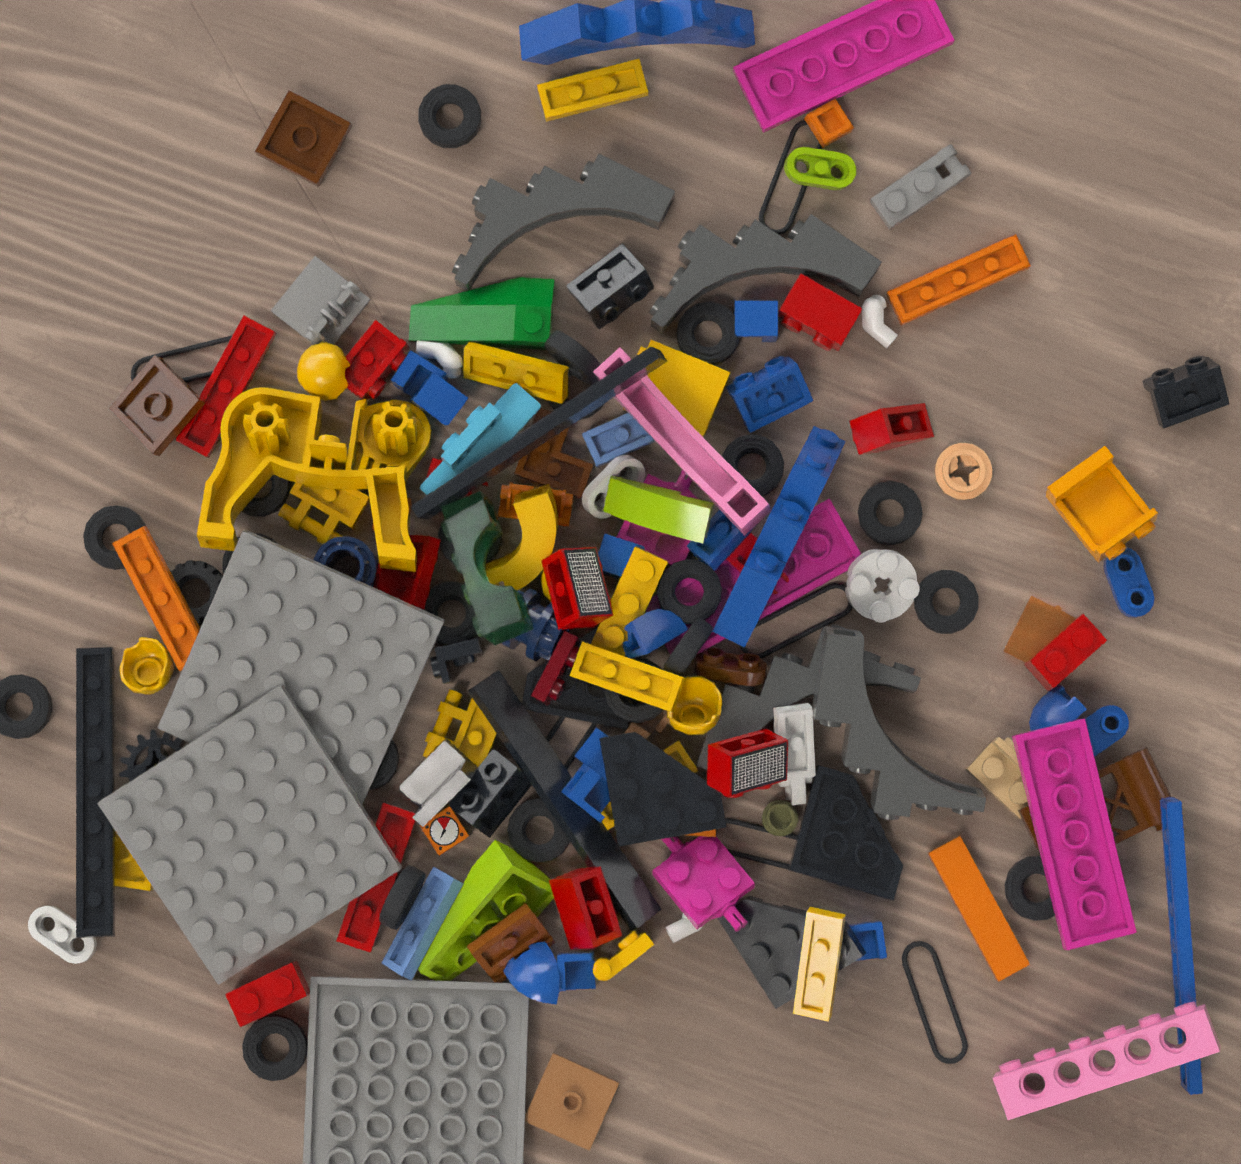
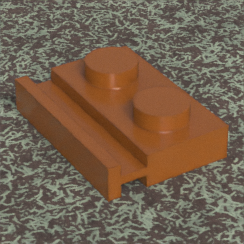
[467,903,556,983]

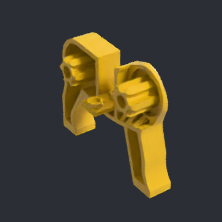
[197,387,431,572]

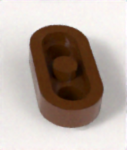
[694,647,767,686]

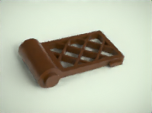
[1018,747,1172,856]

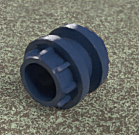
[314,536,378,587]
[494,589,571,661]

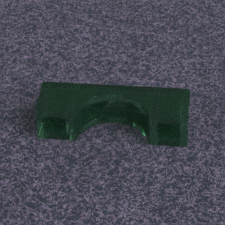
[441,491,534,646]

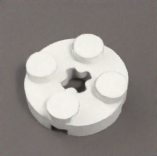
[845,549,919,623]

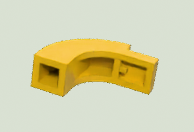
[464,484,558,594]

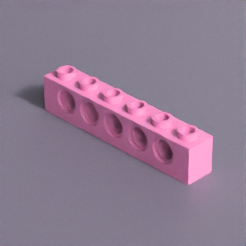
[993,1002,1221,1120]

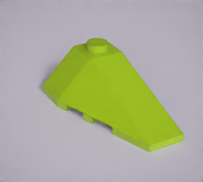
[418,840,554,981]

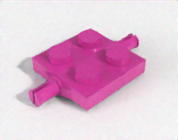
[617,470,701,566]
[652,836,755,932]

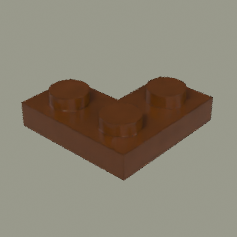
[514,408,594,500]

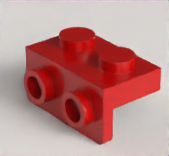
[345,320,410,400]
[373,535,441,609]

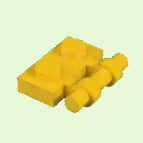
[278,482,370,545]
[422,689,497,767]
[593,930,654,981]

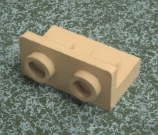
[965,737,1028,819]

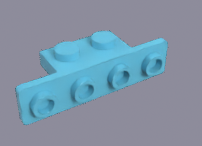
[420,383,541,511]

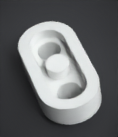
[582,455,645,519]
[28,906,97,964]

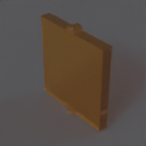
[1003,596,1076,663]

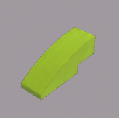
[603,476,714,543]

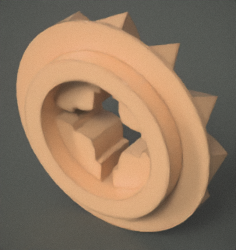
[935,443,992,500]

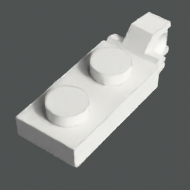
[773,703,815,805]

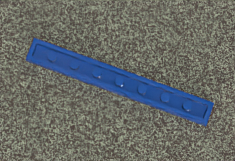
[1160,797,1203,1095]

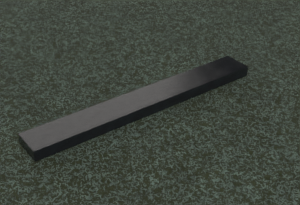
[411,347,668,520]
[76,647,115,938]
[468,670,662,931]

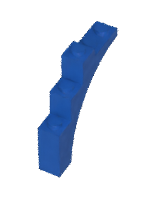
[519,0,755,65]
[712,426,846,647]

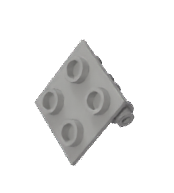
[271,256,371,345]

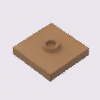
[525,1052,619,1151]

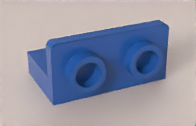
[726,356,813,433]

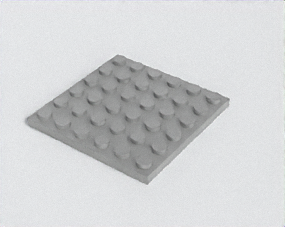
[157,529,445,805]
[97,684,402,985]
[303,976,529,1164]

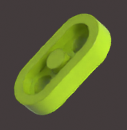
[784,147,856,190]

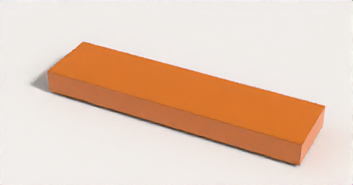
[886,234,1031,326]
[112,526,200,671]
[927,836,1030,982]

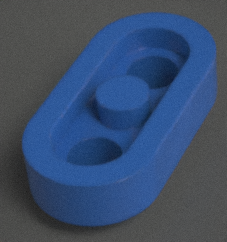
[1103,548,1154,618]
[1084,705,1129,757]

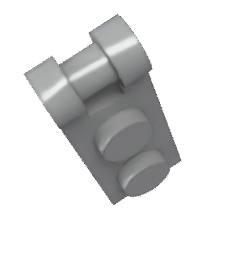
[870,144,972,230]

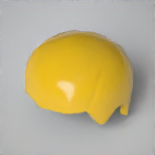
[297,342,350,401]
[119,637,174,695]
[667,676,722,735]

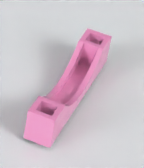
[593,347,771,536]

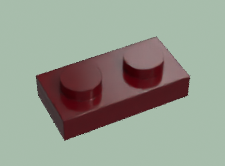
[531,631,581,705]

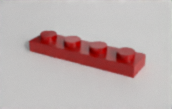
[176,315,276,458]
[336,803,416,953]

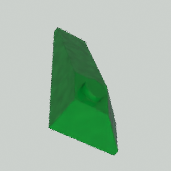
[408,277,555,350]

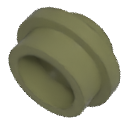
[762,800,798,836]

